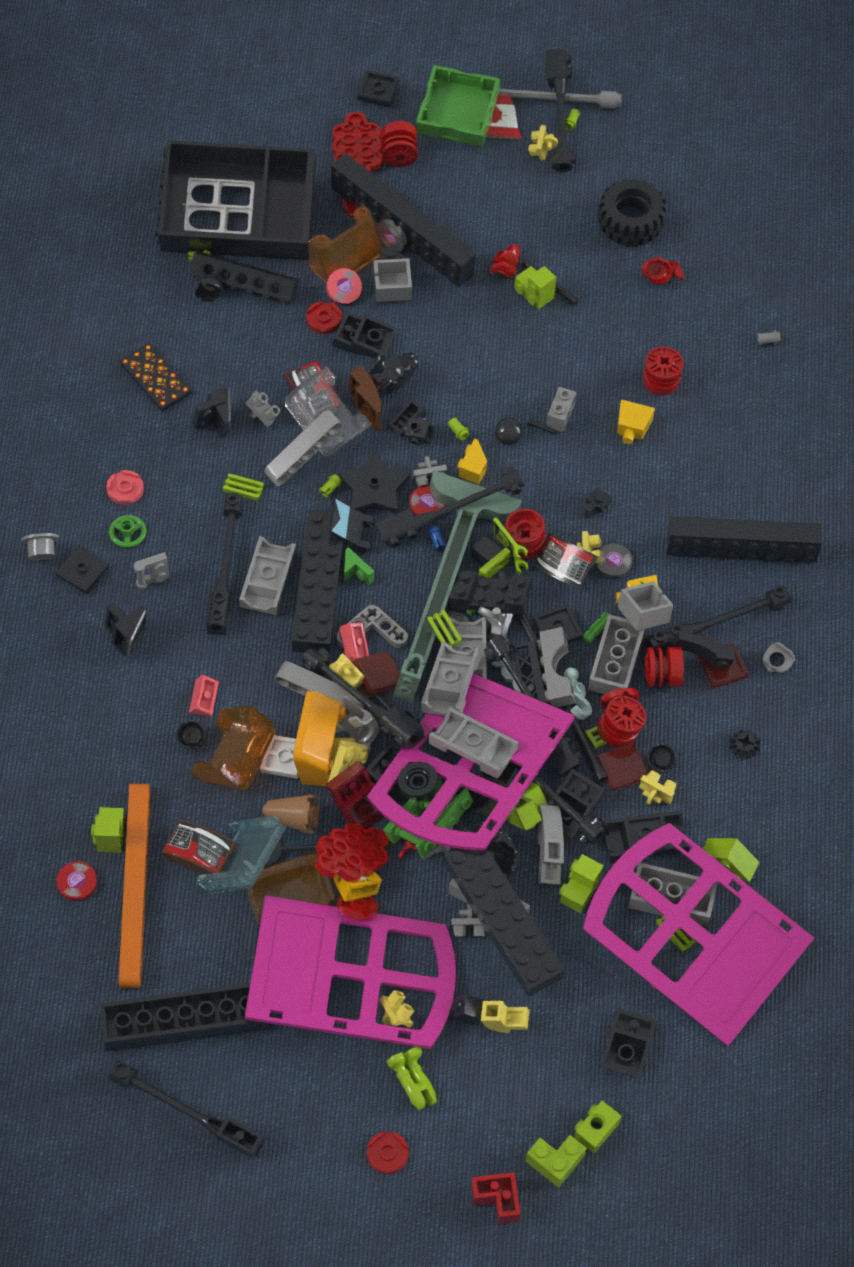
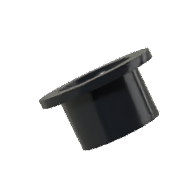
[398,761,438,801]

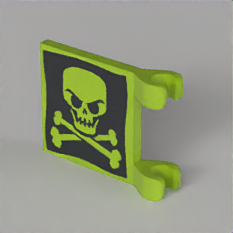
[493,517,528,574]

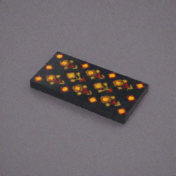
[119,343,192,412]

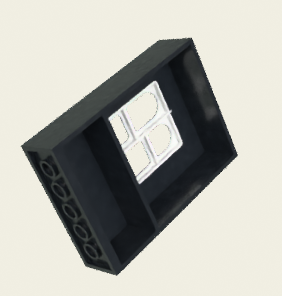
[156,140,316,260]

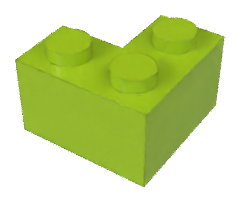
[515,266,556,310]
[506,782,548,830]
[91,807,125,853]
[703,838,759,882]
[559,854,604,913]
[525,1135,587,1188]

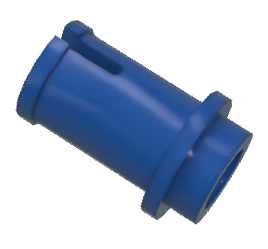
[428,526,447,551]

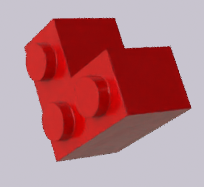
[471,1172,521,1224]

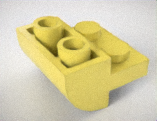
[328,740,368,782]

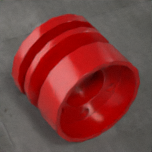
[381,121,418,167]
[643,347,684,396]
[505,509,546,559]
[644,647,684,688]
[597,696,646,748]

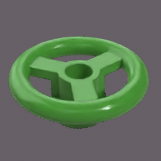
[109,515,147,548]

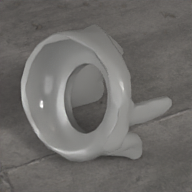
[763,642,795,673]

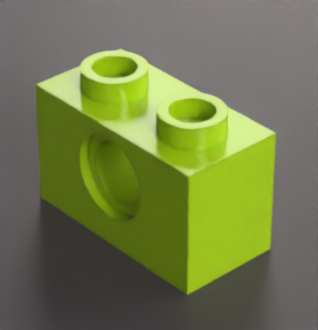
[574,1101,622,1154]

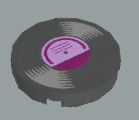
[377,219,407,252]
[596,543,633,579]

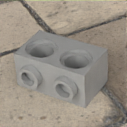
[546,387,576,432]

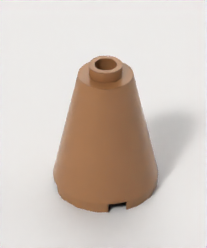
[263,794,320,835]

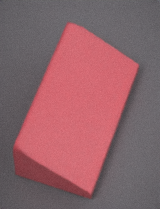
[340,622,370,663]
[189,675,219,716]

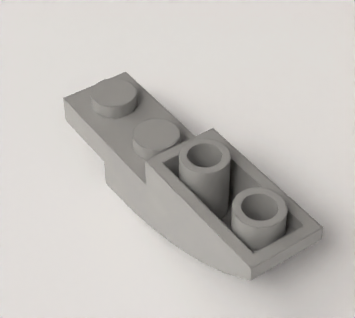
[538,805,564,885]

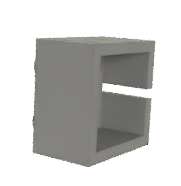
[374,258,412,302]
[618,581,674,631]

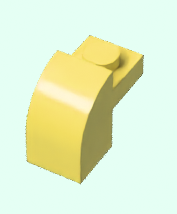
[481,1001,530,1033]

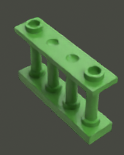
[383,775,473,859]

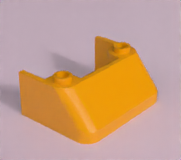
[293,691,347,787]

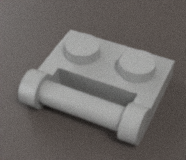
[134,552,170,590]

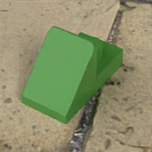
[344,547,374,585]

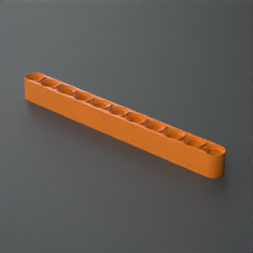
[119,784,150,988]

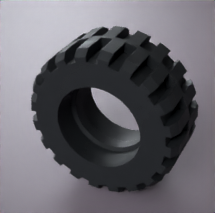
[598,178,666,246]

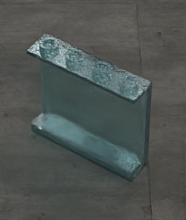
[196,816,286,893]

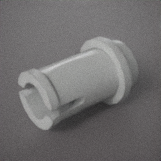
[757,330,780,345]

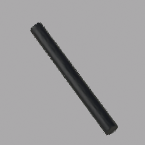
[521,259,579,305]

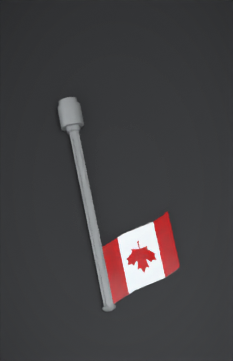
[486,89,621,140]

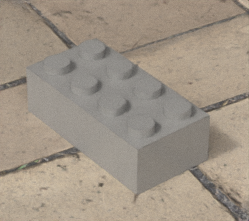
[588,614,645,694]
[628,863,718,927]

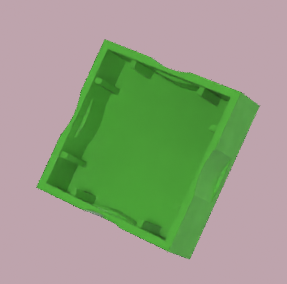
[416,65,500,147]

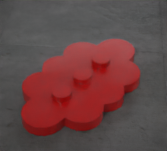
[332,112,383,172]
[315,823,389,882]

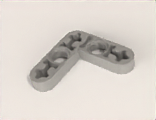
[336,605,408,648]

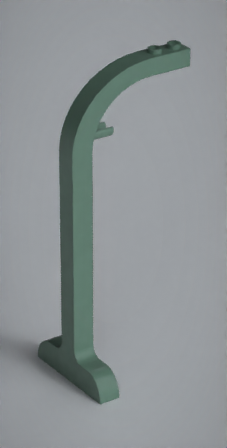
[393,470,522,703]

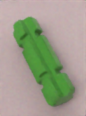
[583,612,611,643]

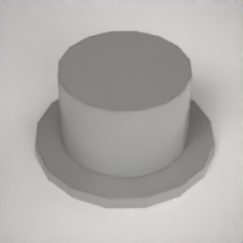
[21,533,59,560]

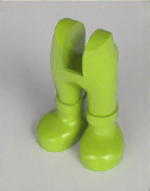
[386,1047,437,1110]

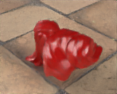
[490,244,520,278]
[642,257,685,284]

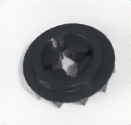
[729,729,761,759]

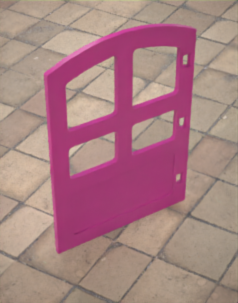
[367,674,575,851]
[583,823,814,1046]
[245,895,456,1049]

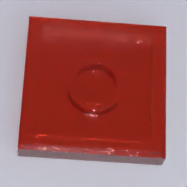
[698,642,749,689]
[353,651,400,694]
[597,743,648,791]

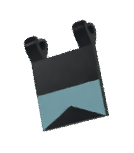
[329,499,375,554]

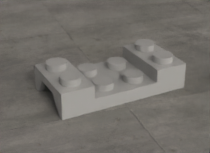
[239,536,296,615]
[447,617,487,679]
[421,642,481,716]
[429,707,518,779]

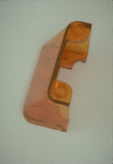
[309,205,382,284]
[190,705,275,790]
[240,852,335,924]

